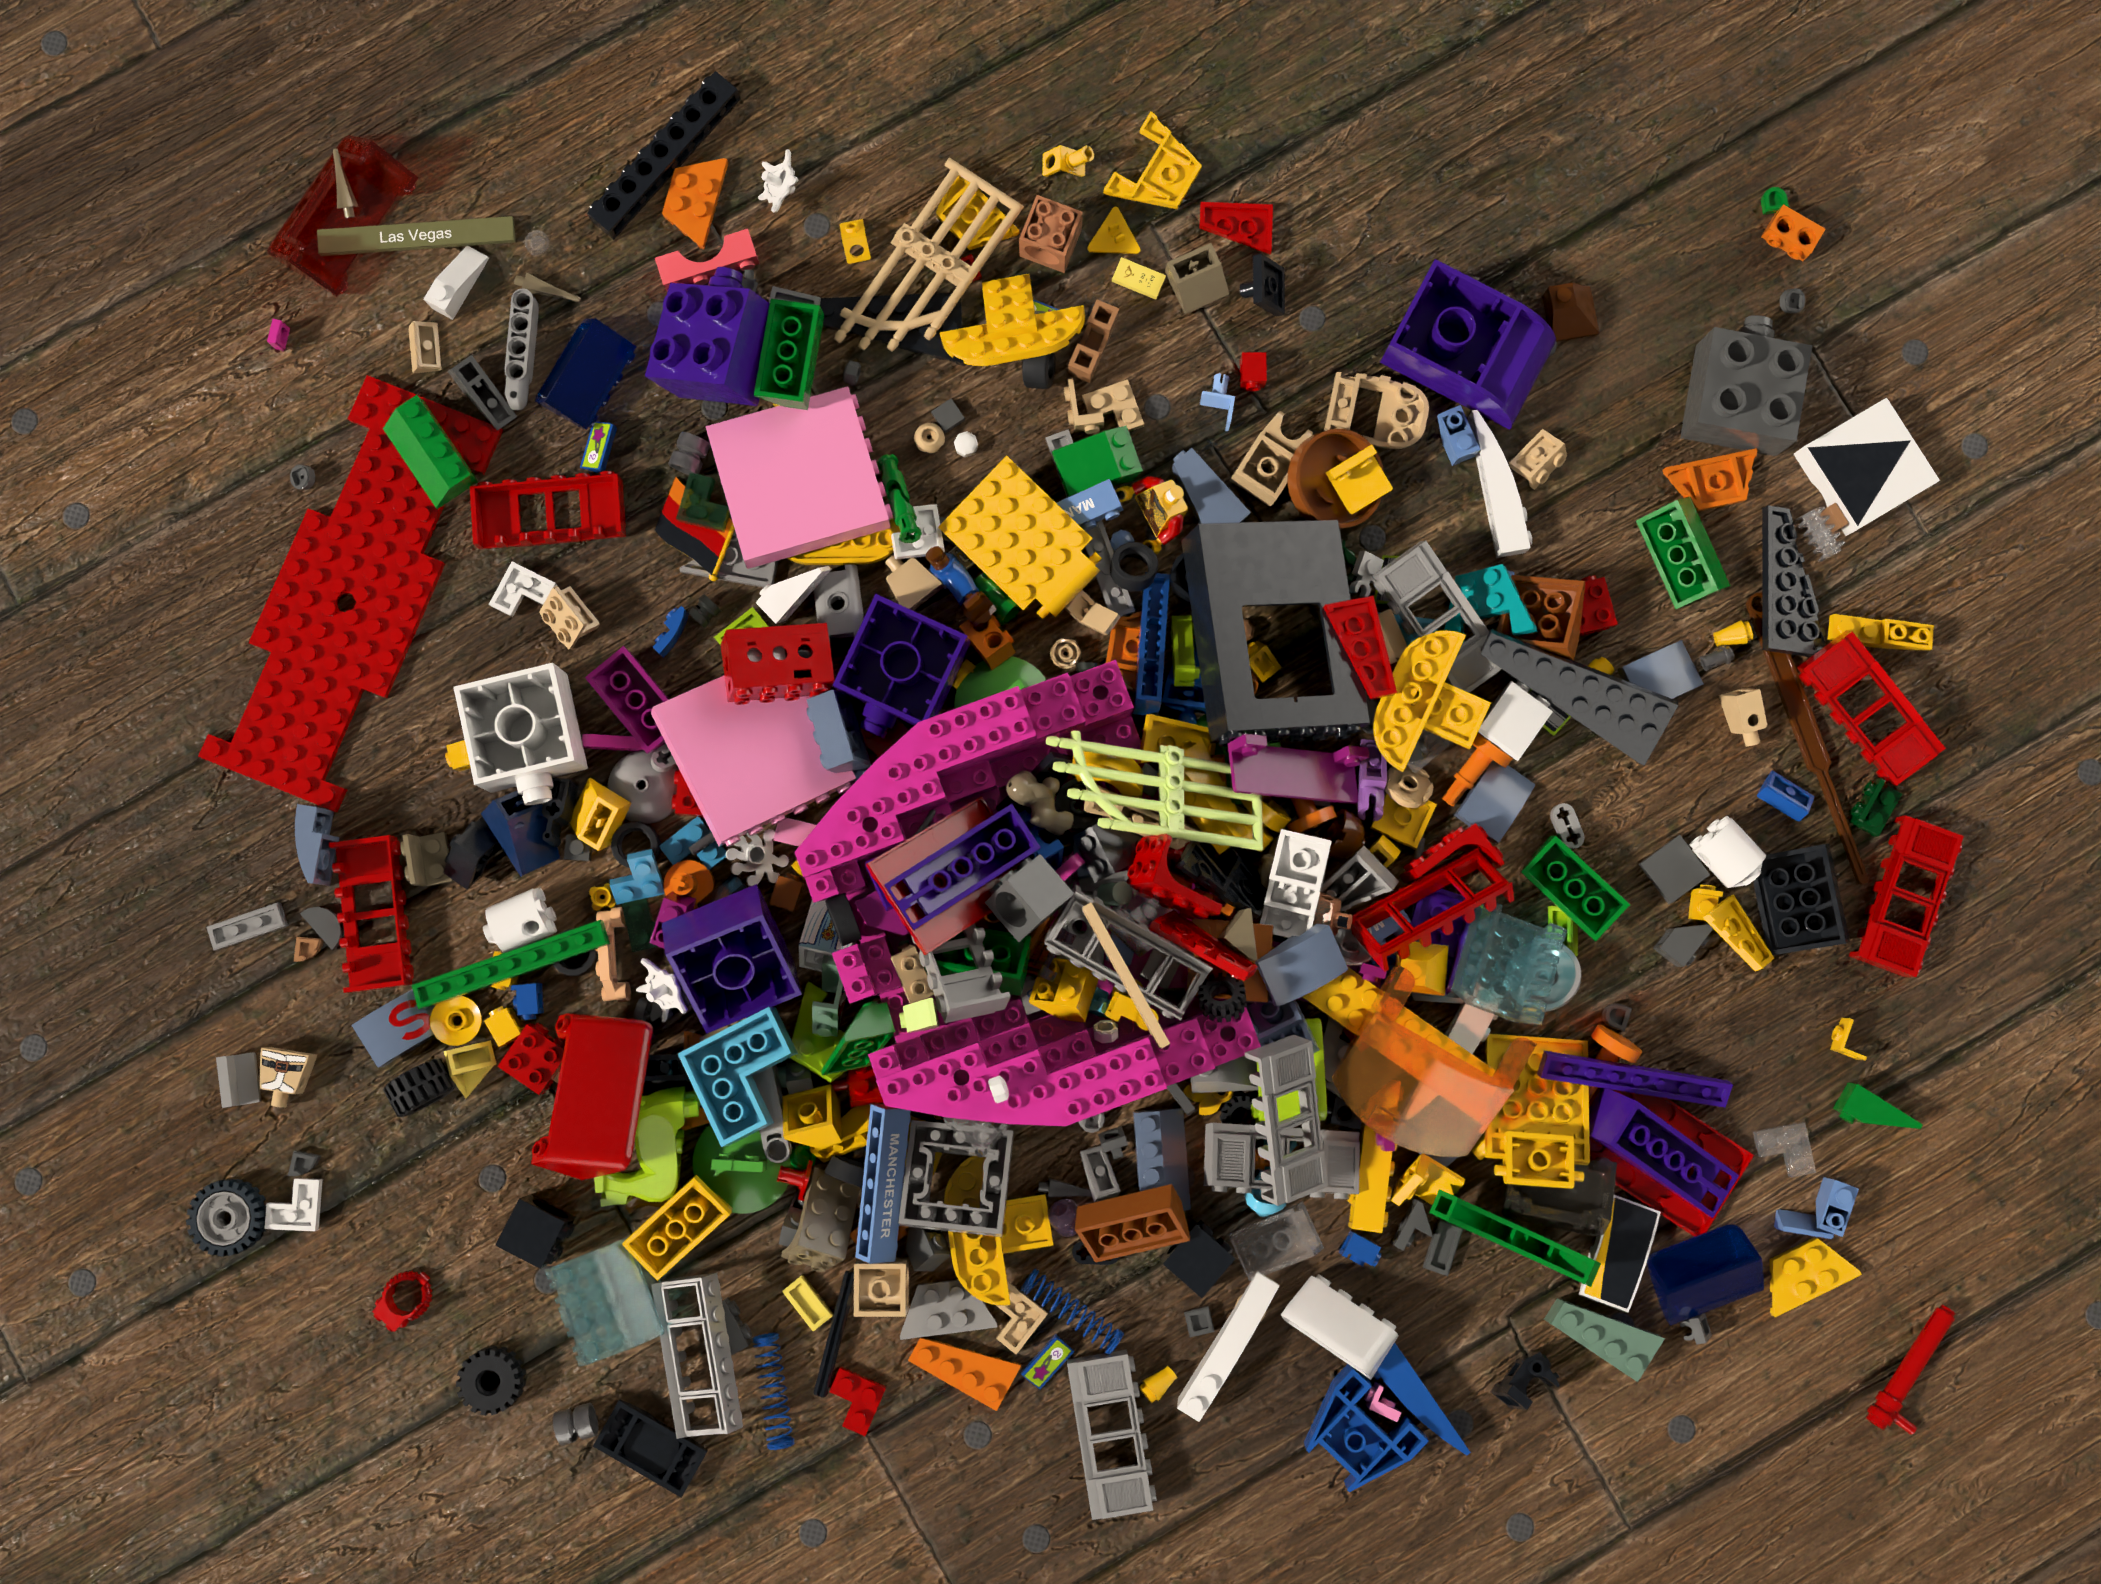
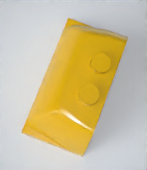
[622,1175,733,1281]

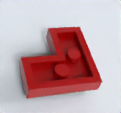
[829,1366,886,1436]

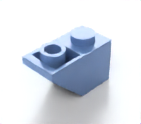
[1437,405,1480,466]
[1816,1177,1859,1237]

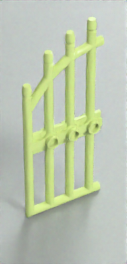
[1046,731,1263,851]

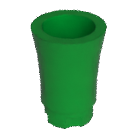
[974,573,1021,626]

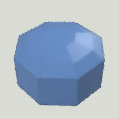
[1110,530,1135,552]

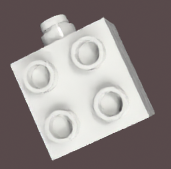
[454,663,588,805]

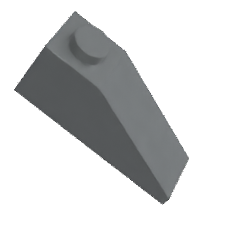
[448,355,517,431]

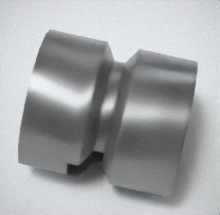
[668,432,710,477]
[553,1403,599,1446]

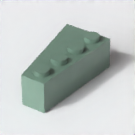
[1544,1298,1665,1382]

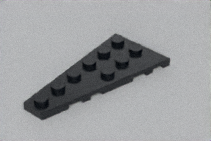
[820,293,964,366]
[1762,505,1826,657]

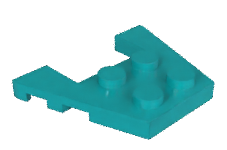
[1444,564,1537,642]

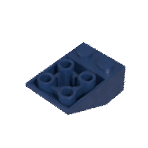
[481,790,560,877]

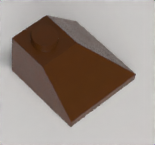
[1542,283,1600,342]

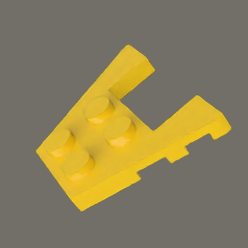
[1103,111,1202,209]

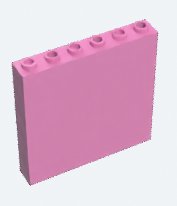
[705,386,893,569]
[651,676,856,847]

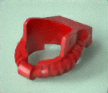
[372,1271,433,1332]

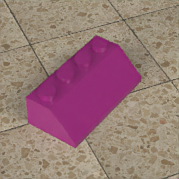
[585,646,670,754]

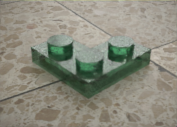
[676,473,730,532]
[622,898,658,953]

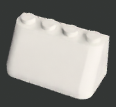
[1281,1274,1399,1379]

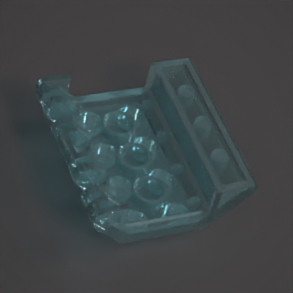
[1451,903,1567,1025]
[544,1237,665,1366]

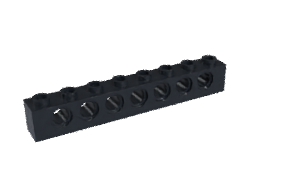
[587,71,741,240]

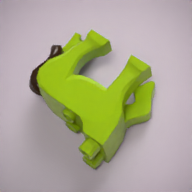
[594,1086,701,1213]

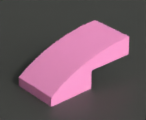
[773,818,817,847]

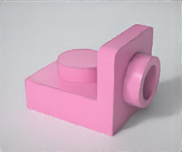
[1364,1381,1401,1422]

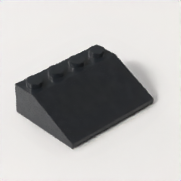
[1753,844,1850,955]

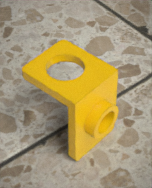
[840,219,871,264]
[1830,1018,1867,1061]

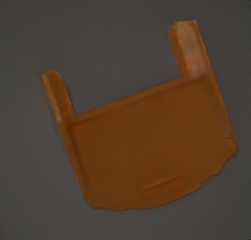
[1332,966,1537,1157]

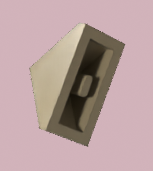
[1217,908,1257,961]

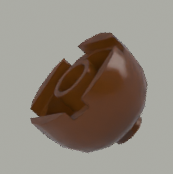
[1319,808,1365,859]

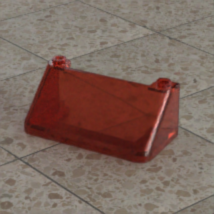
[267,135,419,297]

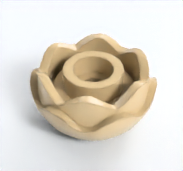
[914,423,945,453]
[1050,638,1081,669]

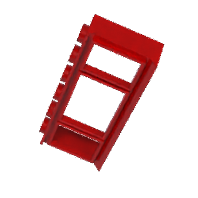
[1351,848,1514,972]

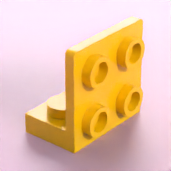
[1326,445,1393,514]
[1391,1153,1465,1206]

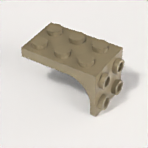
[781,1167,860,1272]

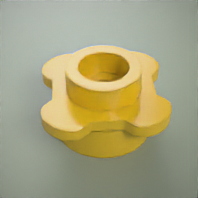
[589,883,616,911]

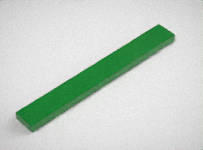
[411,920,610,1009]

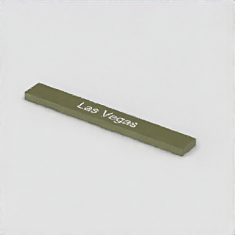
[317,216,516,256]

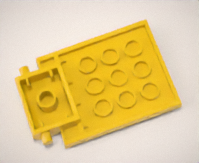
[938,455,1102,619]
[1485,1034,1590,1189]

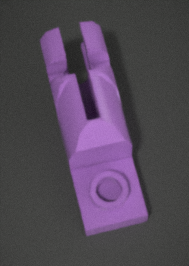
[1357,739,1387,821]

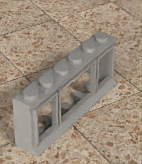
[1044,885,1213,1020]
[651,1273,743,1439]

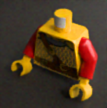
[1115,476,1188,554]

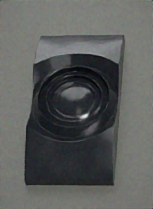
[593,1400,708,1498]

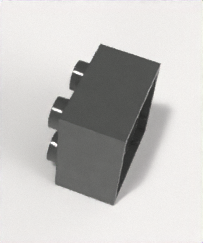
[1680,315,1812,456]

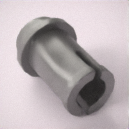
[1700,646,1734,671]

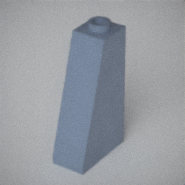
[1172,448,1251,524]

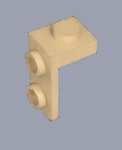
[1064,378,1104,434]
[1064,590,1120,636]

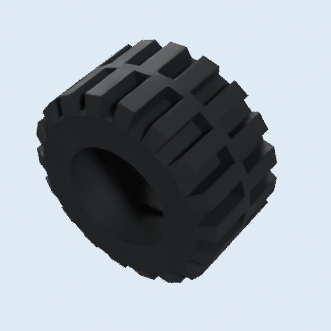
[383,1059,456,1117]

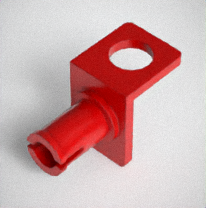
[777,1160,813,1201]

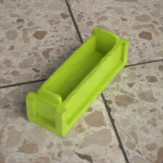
[1171,616,1200,686]

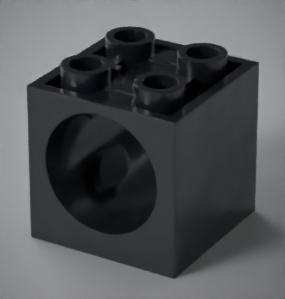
[495,1194,576,1269]
[1160,1219,1235,1298]

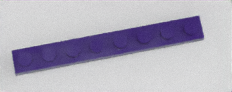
[1537,1051,1733,1108]

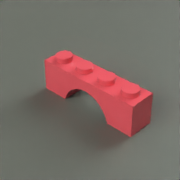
[655,229,760,292]

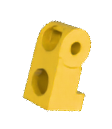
[1104,991,1159,1030]

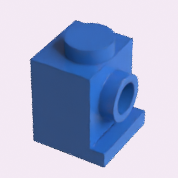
[511,983,544,1020]
[1339,1230,1381,1267]

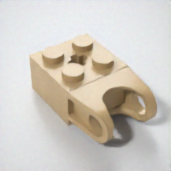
[1229,411,1313,507]

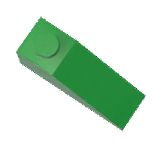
[1833,1083,1923,1129]

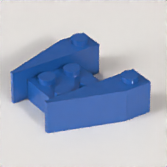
[1304,1364,1429,1492]

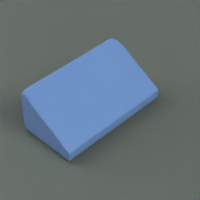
[1774,1209,1834,1239]

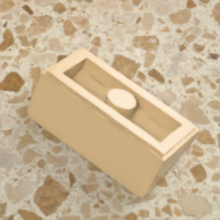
[409,321,442,373]

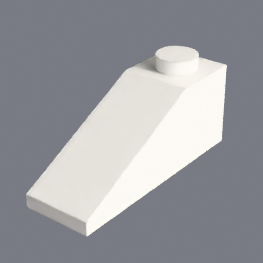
[424,245,489,320]
[756,566,831,624]

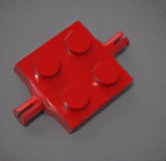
[831,1065,884,1107]

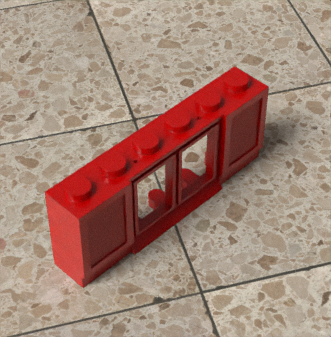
[470,471,626,550]
[1797,630,1946,786]
[1849,815,1964,977]
[329,835,414,993]

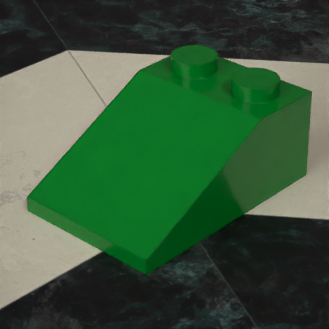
[1052,425,1143,497]

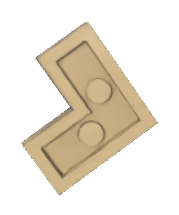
[1082,379,1144,432]
[996,1281,1048,1354]

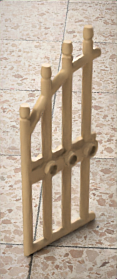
[834,158,1024,352]

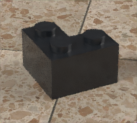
[443,816,502,890]

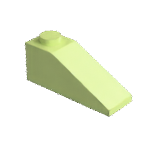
[899,998,940,1033]

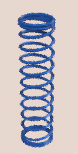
[1020,1268,1124,1355]
[752,1333,795,1450]

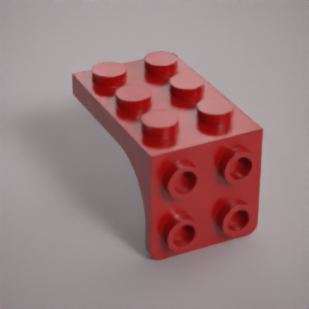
[1399,823,1505,883]
[1126,834,1223,919]

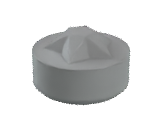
[1078,1113,1105,1133]

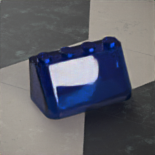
[535,318,637,430]
[1647,1224,1764,1326]

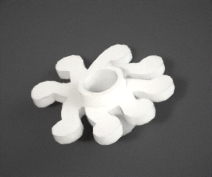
[726,829,789,886]

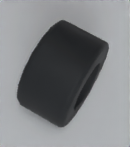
[1022,352,1056,389]

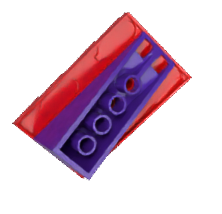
[866,796,1041,955]
[1585,1087,1754,1240]

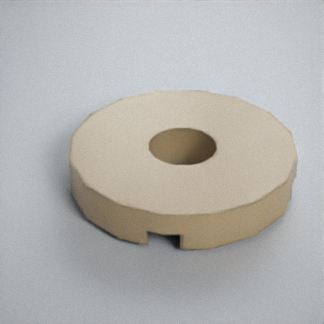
[1385,763,1434,808]

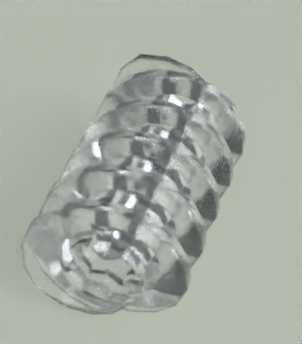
[1796,506,1846,563]

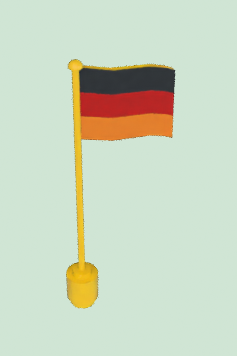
[655,404,780,581]

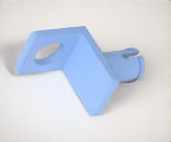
[1200,373,1235,431]

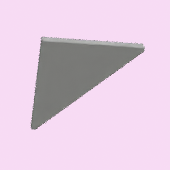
[679,531,779,588]

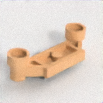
[595,907,631,1003]

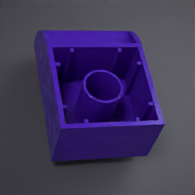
[1380,259,1556,430]

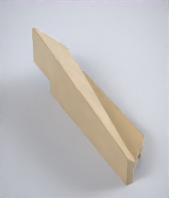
[1084,785,1203,850]

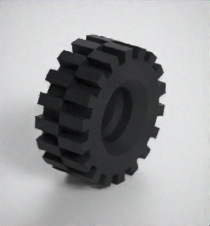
[456,1346,526,1416]

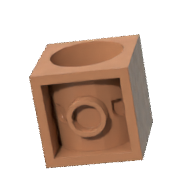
[1019,195,1083,273]

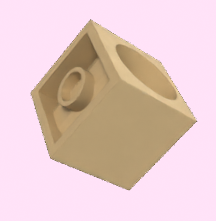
[854,1257,909,1317]

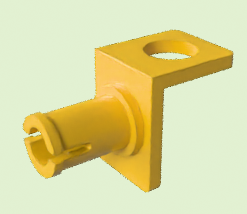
[1043,145,1094,177]

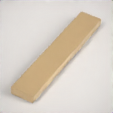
[1082,902,1170,1048]

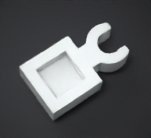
[1349,551,1384,597]

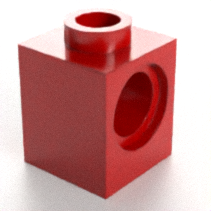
[1240,352,1267,391]

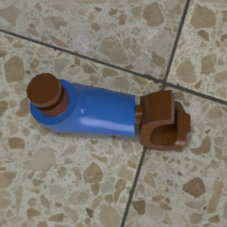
[926,546,997,627]

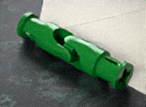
[877,454,922,543]

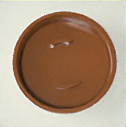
[1287,429,1384,529]

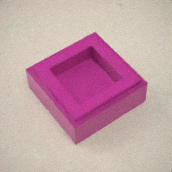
[267,319,290,351]

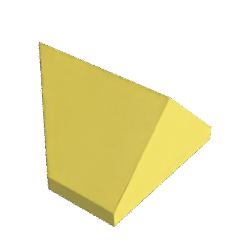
[444,1040,497,1099]

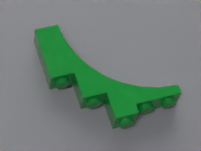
[1429,1189,1601,1287]

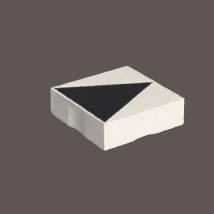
[1794,398,1940,536]

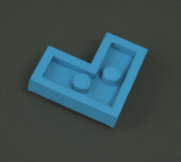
[659,816,727,870]
[610,849,665,905]

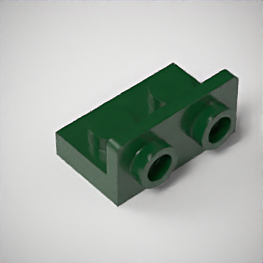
[1849,778,1902,837]

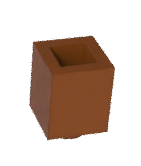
[769,873,805,912]

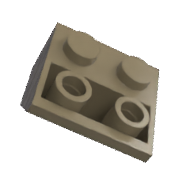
[1165,243,1229,315]

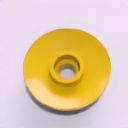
[430,996,482,1046]

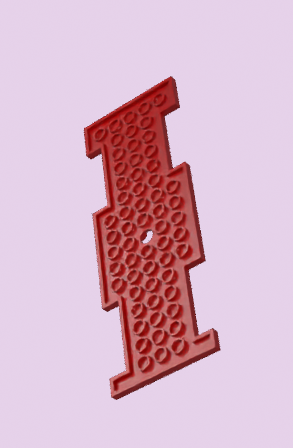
[198,375,503,813]

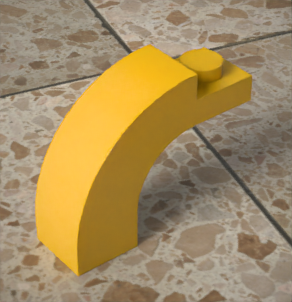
[1072,751,1143,798]

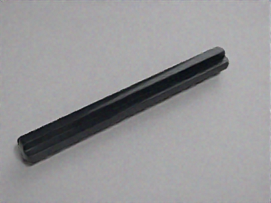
[814,1271,854,1397]

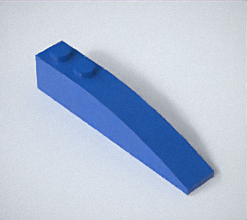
[1133,572,1170,716]
[1374,1343,1471,1456]

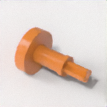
[1442,732,1514,807]
[1286,798,1337,834]
[663,860,715,910]
[1589,1024,1642,1101]

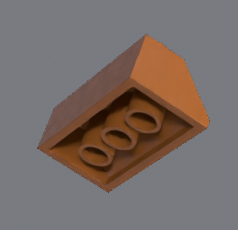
[1075,1184,1190,1263]

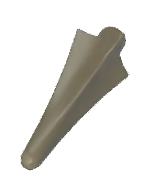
[333,148,359,218]
[514,272,581,302]

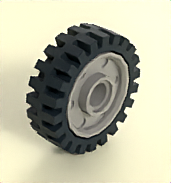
[186,1179,266,1256]

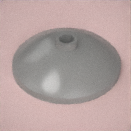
[608,750,678,824]
[1504,940,1582,1012]

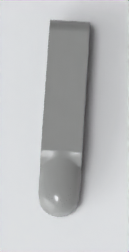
[505,289,539,410]
[753,1064,792,1163]

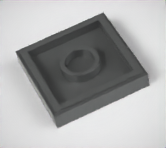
[1638,835,1710,904]

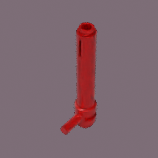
[1866,1305,1956,1434]

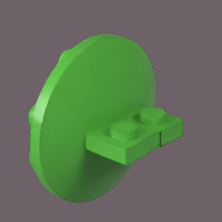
[954,657,1046,709]
[693,1124,794,1214]

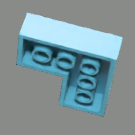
[678,1007,798,1147]

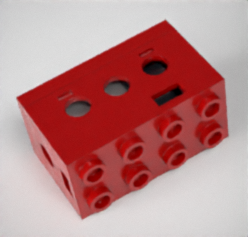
[721,623,835,705]

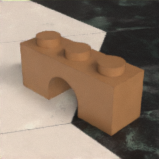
[1068,300,1119,383]

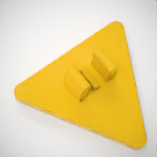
[1087,207,1140,254]

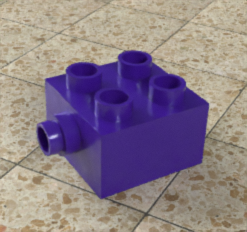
[645,267,770,406]
[833,594,971,739]
[662,884,802,1034]

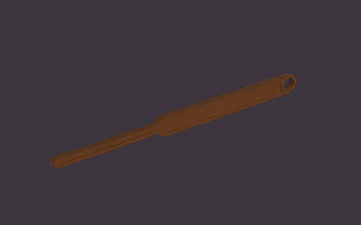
[1746,593,1868,884]

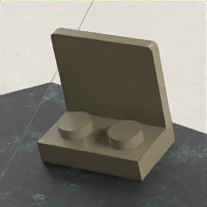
[401,832,455,887]

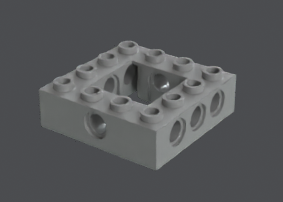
[898,1120,1014,1237]

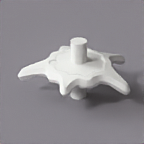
[758,149,799,213]
[636,958,688,1022]

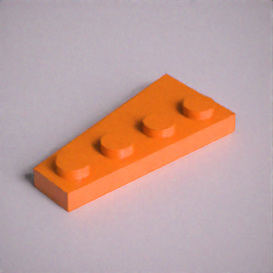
[908,1337,1021,1411]

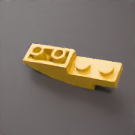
[1828,614,1934,650]

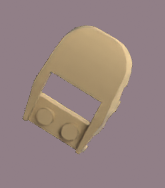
[1323,372,1429,449]

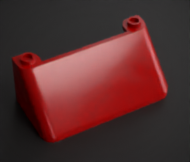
[531,1013,653,1180]

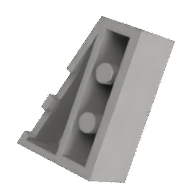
[1321,845,1399,912]

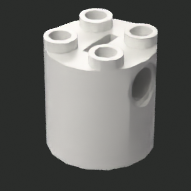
[1689,816,1766,888]
[483,887,557,953]

